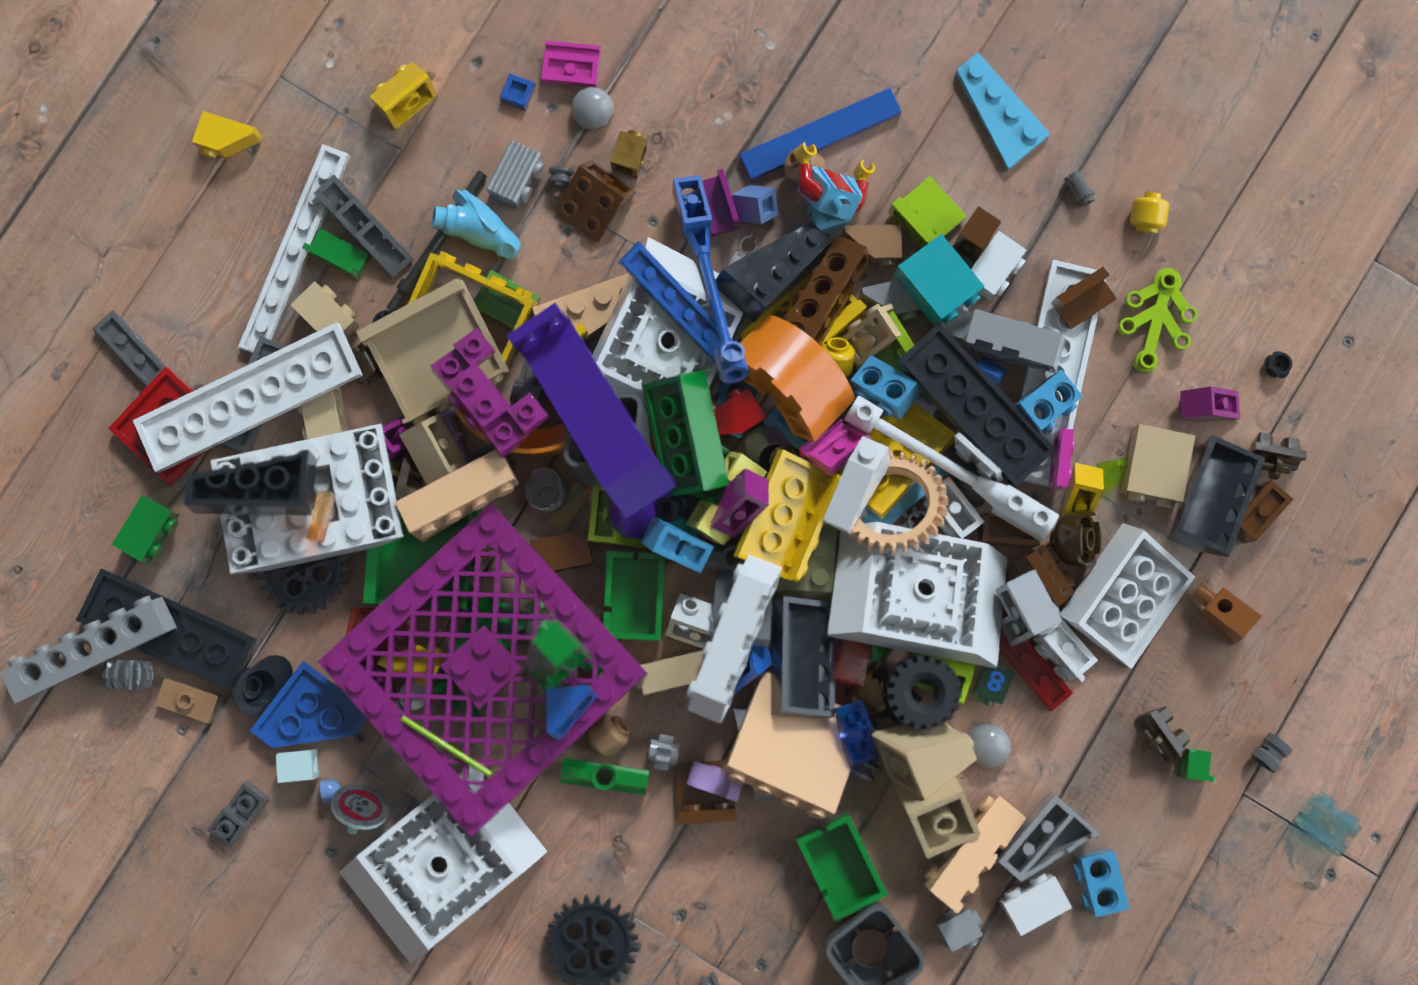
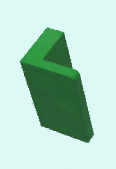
[302,229,371,280]

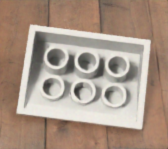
[1060,523,1195,669]

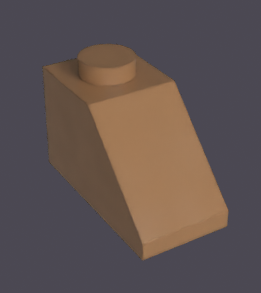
[843,224,902,269]

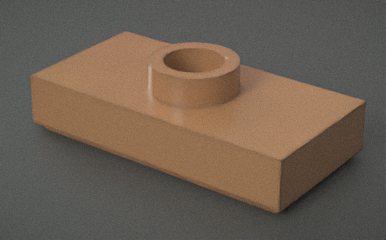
[155,678,221,724]

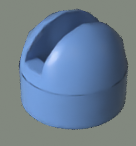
[320,779,342,804]

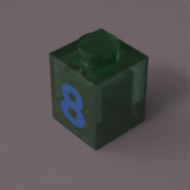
[971,665,1015,707]

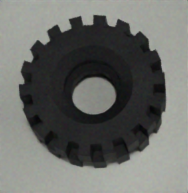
[885,655,962,730]

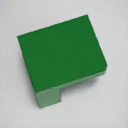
[1177,748,1216,782]

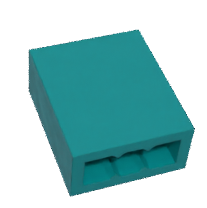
[893,234,985,327]

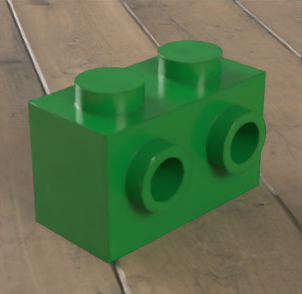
[112,495,180,563]

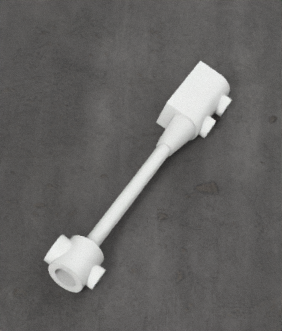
[844,396,1059,541]

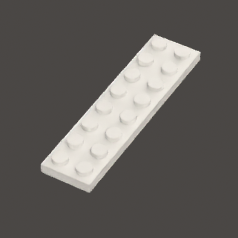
[1019,260,1106,487]
[133,322,363,473]

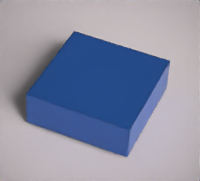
[500,73,536,111]

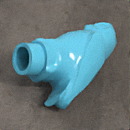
[432,189,521,260]

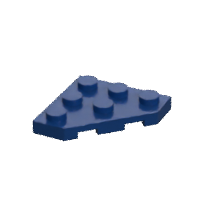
[250,661,368,748]

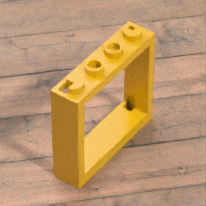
[408,251,538,390]

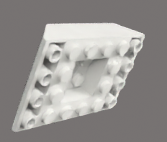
[593,237,743,413]
[210,424,403,574]
[827,522,1007,668]
[339,765,547,964]

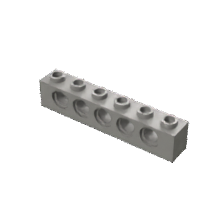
[0,596,177,704]

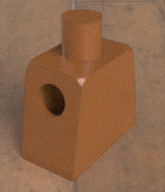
[1192,584,1262,645]

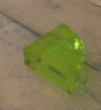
[1097,458,1127,491]

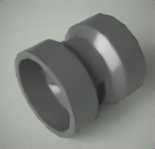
[1251,733,1293,773]

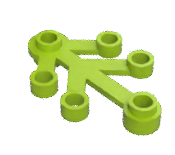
[1118,268,1198,374]

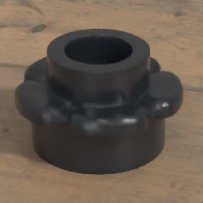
[1264,351,1292,379]

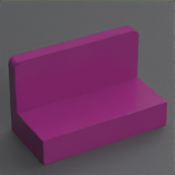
[702,169,739,237]

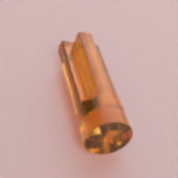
[306,490,336,543]

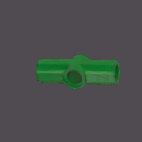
[560,758,649,795]

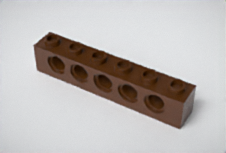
[783,235,871,345]

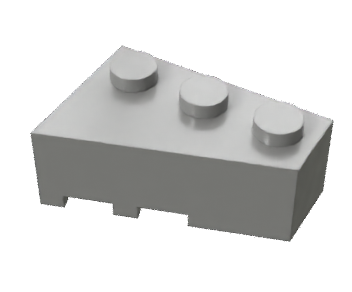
[966,309,1065,373]
[996,792,1100,882]

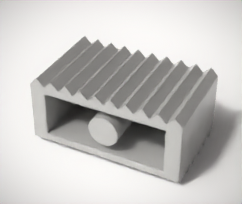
[486,139,544,209]

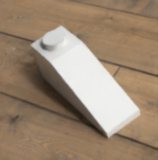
[823,436,891,534]

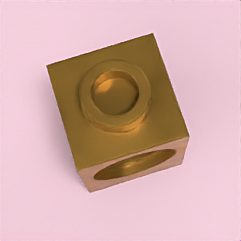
[610,130,648,178]

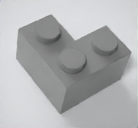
[996,569,1062,647]

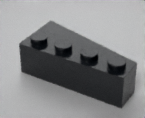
[716,222,832,323]
[184,449,317,516]

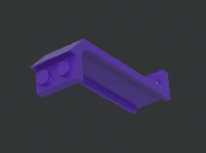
[507,303,677,519]

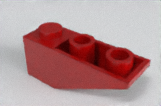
[712,387,767,435]

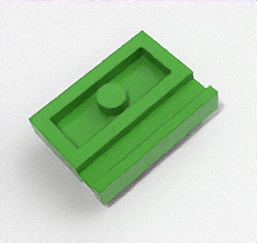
[474,270,541,329]

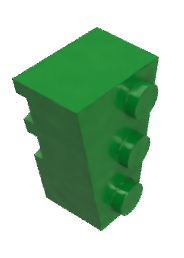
[524,619,591,692]

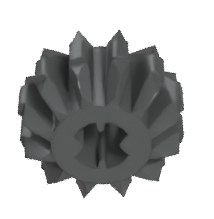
[102,659,154,690]

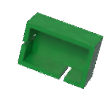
[603,551,666,641]
[795,812,888,921]

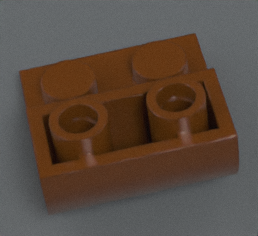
[1015,544,1075,607]

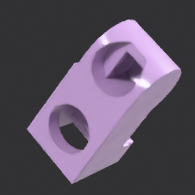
[687,761,742,802]

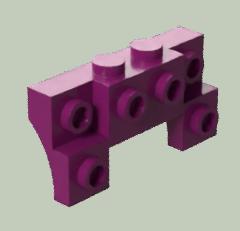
[431,328,548,458]

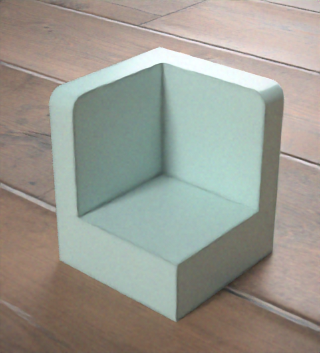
[276,749,319,783]

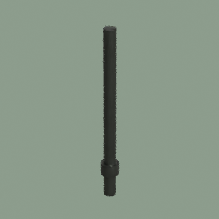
[386,170,487,312]

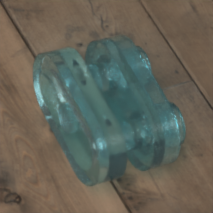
[1292,792,1362,857]

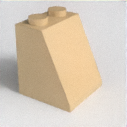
[871,723,977,800]
[891,777,981,859]

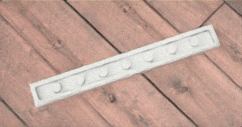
[238,144,350,354]

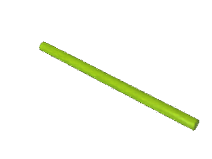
[401,716,493,777]

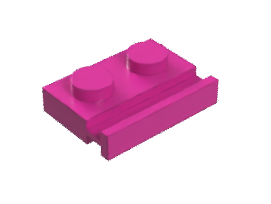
[541,40,601,88]
[800,418,870,476]
[1048,428,1074,491]

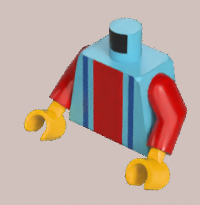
[794,142,875,220]

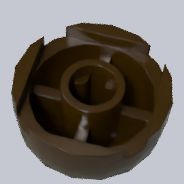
[1050,510,1101,568]
[845,660,894,719]

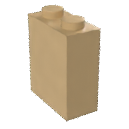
[1120,424,1195,508]
[636,650,705,695]

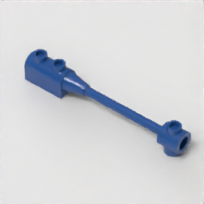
[672,175,749,383]

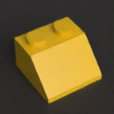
[369,62,438,130]

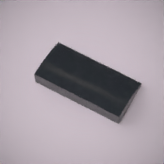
[1168,435,1265,557]
[771,596,835,718]

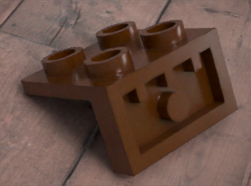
[554,160,636,242]
[675,760,737,825]

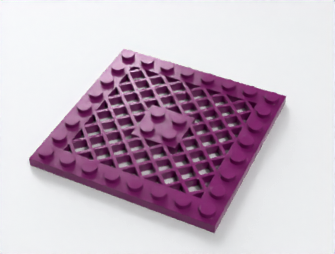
[318,504,648,837]

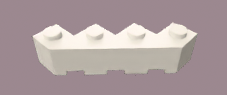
[687,555,782,724]

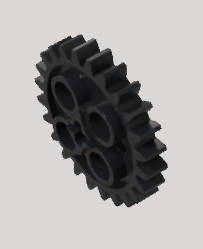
[257,555,351,615]
[544,894,639,985]

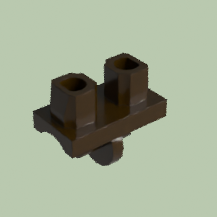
[1249,432,1307,480]
[389,451,423,501]
[1136,706,1190,761]

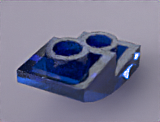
[834,700,879,768]

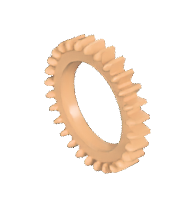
[849,451,948,556]

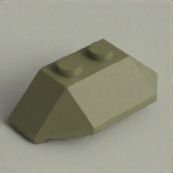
[775,523,836,602]

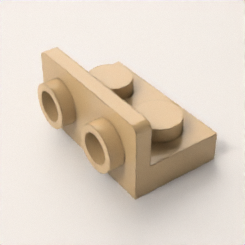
[842,303,902,367]

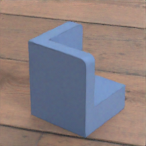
[732,185,779,224]

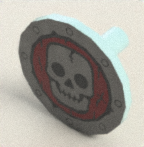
[331,784,389,835]

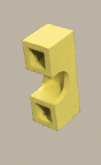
[686,451,767,545]

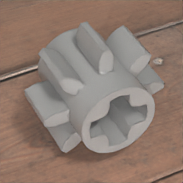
[647,734,680,771]

